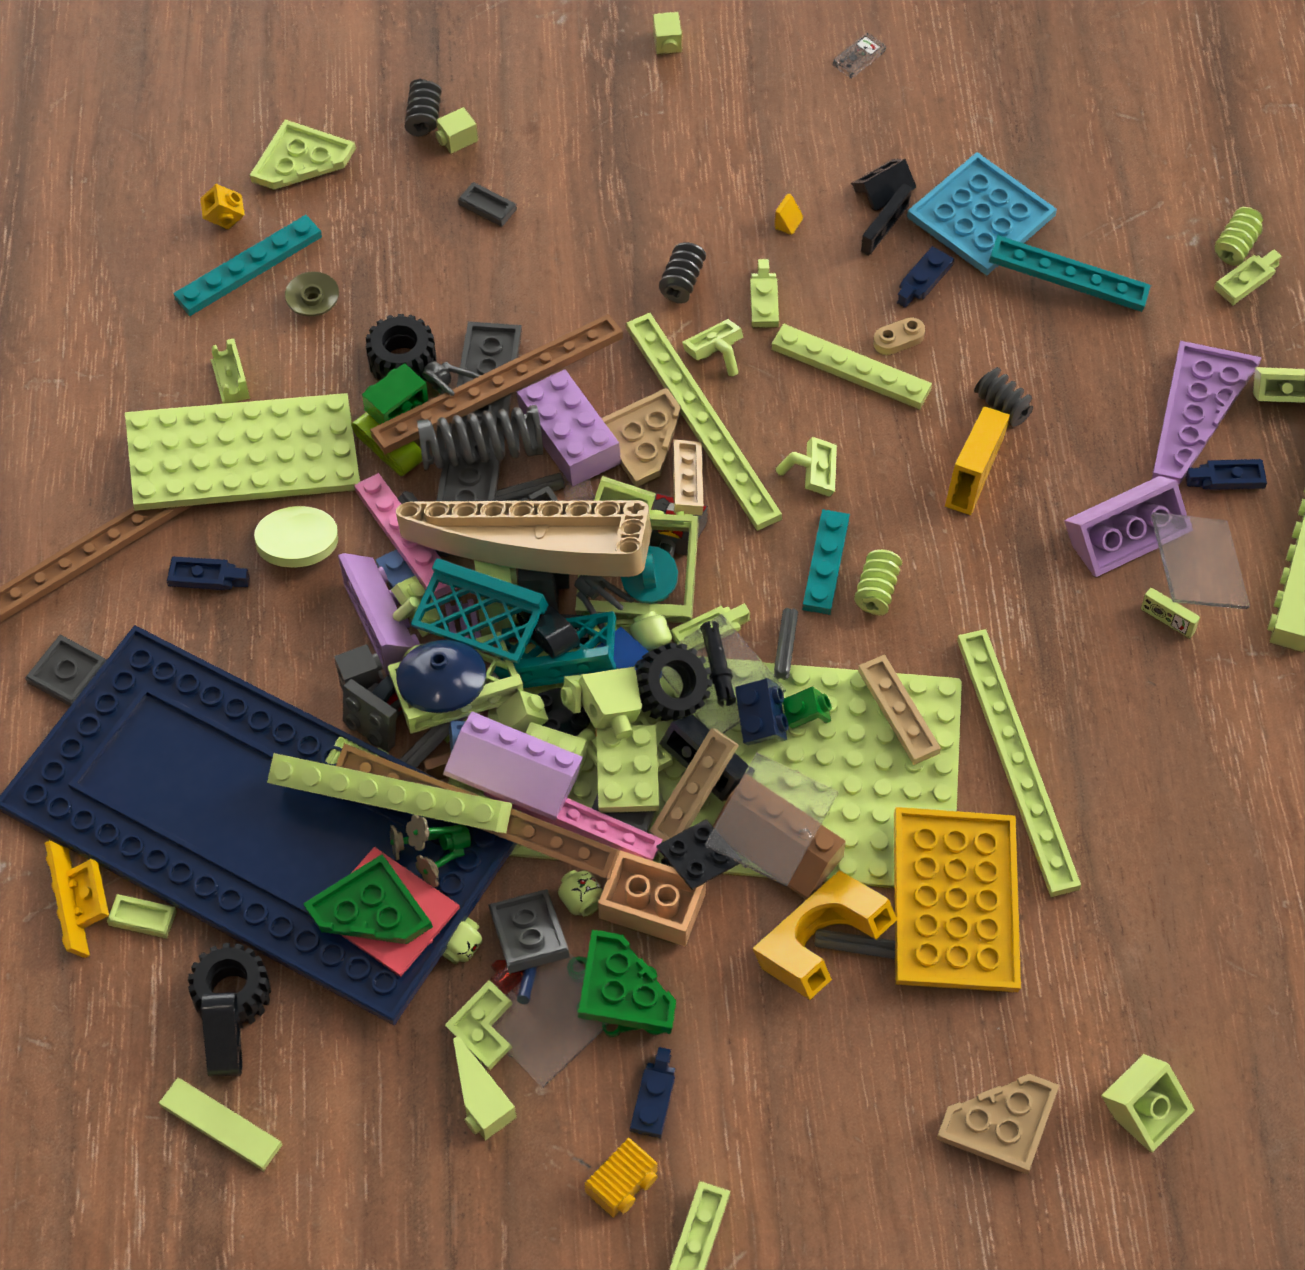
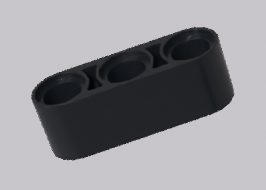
[516,604,580,659]
[202,992,243,1076]

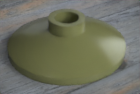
[285,271,339,317]

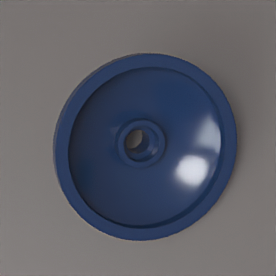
[396,640,486,713]

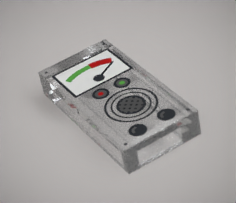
[833,32,886,79]

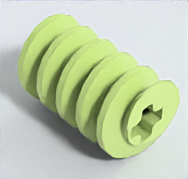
[1215,207,1263,266]
[854,549,902,615]

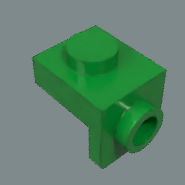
[783,686,832,729]

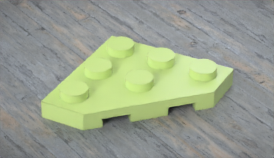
[250,120,356,190]

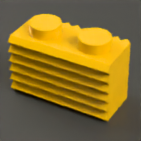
[585,1138,658,1218]

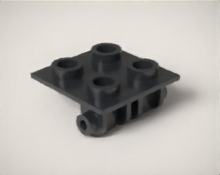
[657,819,742,890]

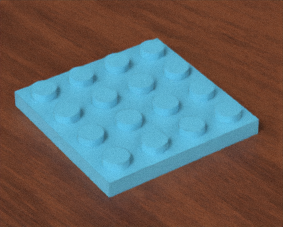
[907,152,1057,276]

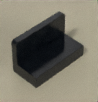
[851,159,916,210]

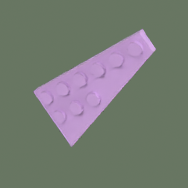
[1152,341,1262,485]

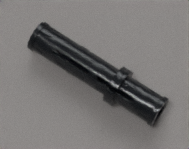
[700,621,736,707]

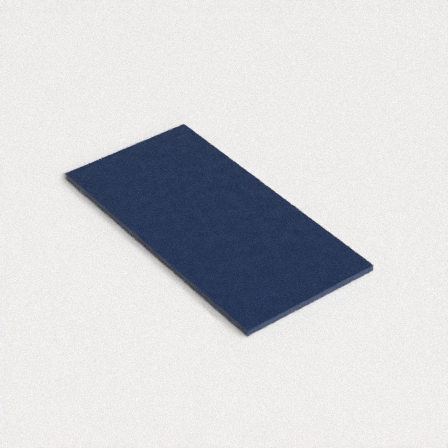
[0,625,517,1026]

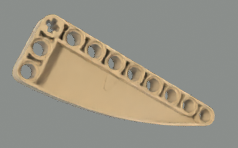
[396,500,652,577]

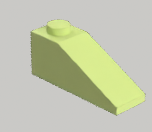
[453,1036,516,1140]

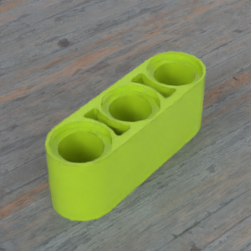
[351,412,423,476]

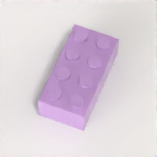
[517,369,621,487]

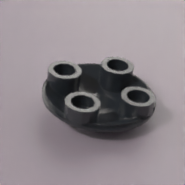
[538,688,590,736]

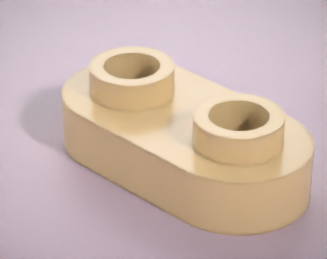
[873,317,925,355]

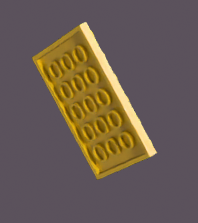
[894,807,1021,992]

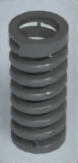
[417,405,543,471]

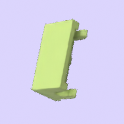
[211,338,250,404]

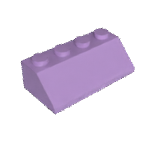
[1064,476,1192,577]
[338,553,420,675]
[443,712,583,821]

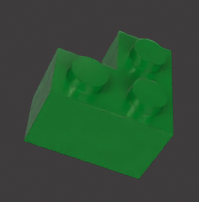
[362,363,428,424]

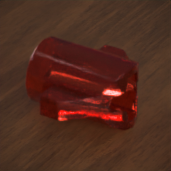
[487,960,524,997]

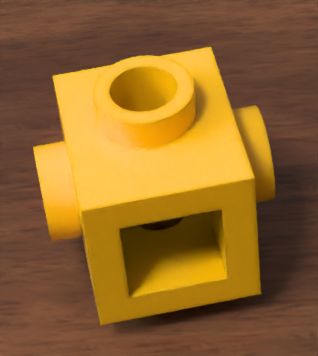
[200,184,244,230]

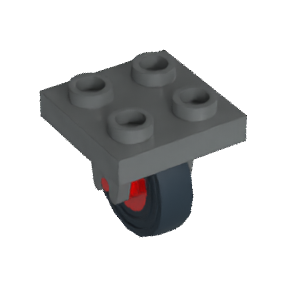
[343,675,403,753]

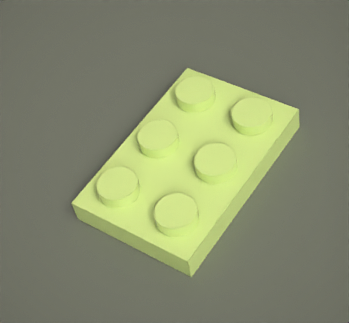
[596,725,659,813]

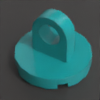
[621,546,679,604]

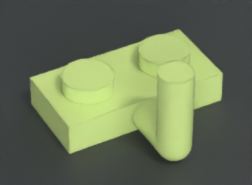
[682,319,744,376]
[776,437,837,497]
[391,576,443,637]

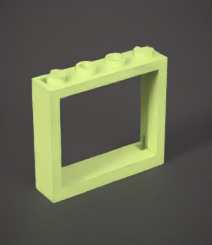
[575,510,699,623]

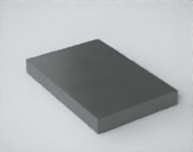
[489,889,570,974]

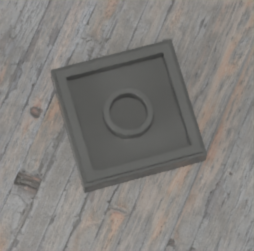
[25,634,107,706]

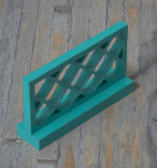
[411,558,548,664]
[494,611,616,689]

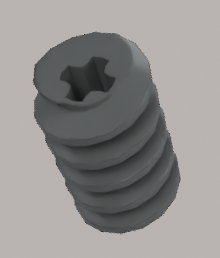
[404,79,442,136]
[659,242,706,304]
[974,367,1033,427]

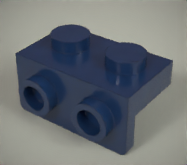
[735,678,789,746]

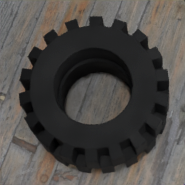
[365,314,436,380]
[635,643,712,721]
[188,943,271,1029]

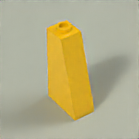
[944,406,1010,515]

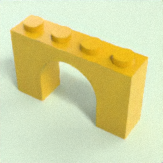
[752,870,897,1000]

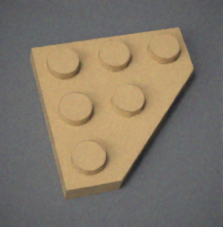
[601,388,681,487]
[936,1074,1059,1175]

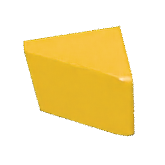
[775,194,803,235]

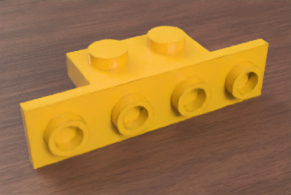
[45,840,109,958]

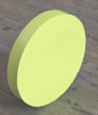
[254,506,338,568]

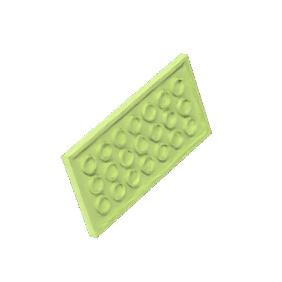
[125,393,360,511]

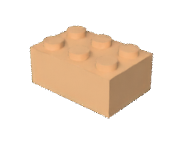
[598,850,706,947]

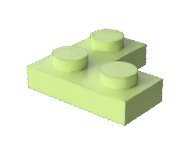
[445,980,513,1070]

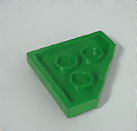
[303,854,433,944]
[577,929,676,1034]

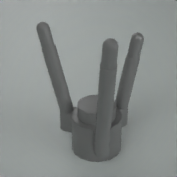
[423,361,481,396]
[574,575,634,631]

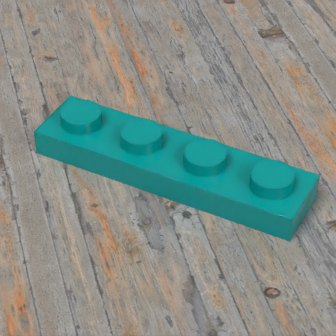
[802,509,850,615]

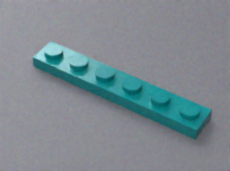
[173,215,322,316]
[989,235,1151,312]

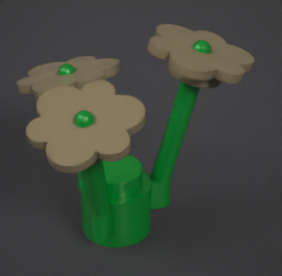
[390,815,471,887]

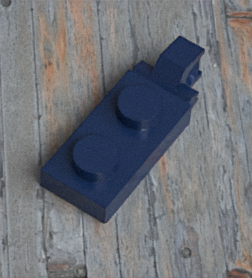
[897,246,954,308]
[1185,459,1267,490]
[167,556,250,590]
[630,1047,675,1139]

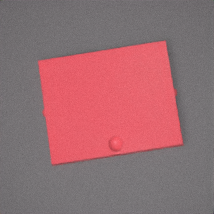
[342,847,460,977]

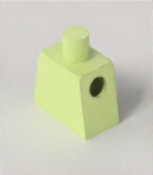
[578,667,642,739]

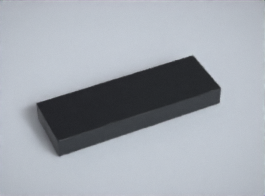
[861,183,912,256]

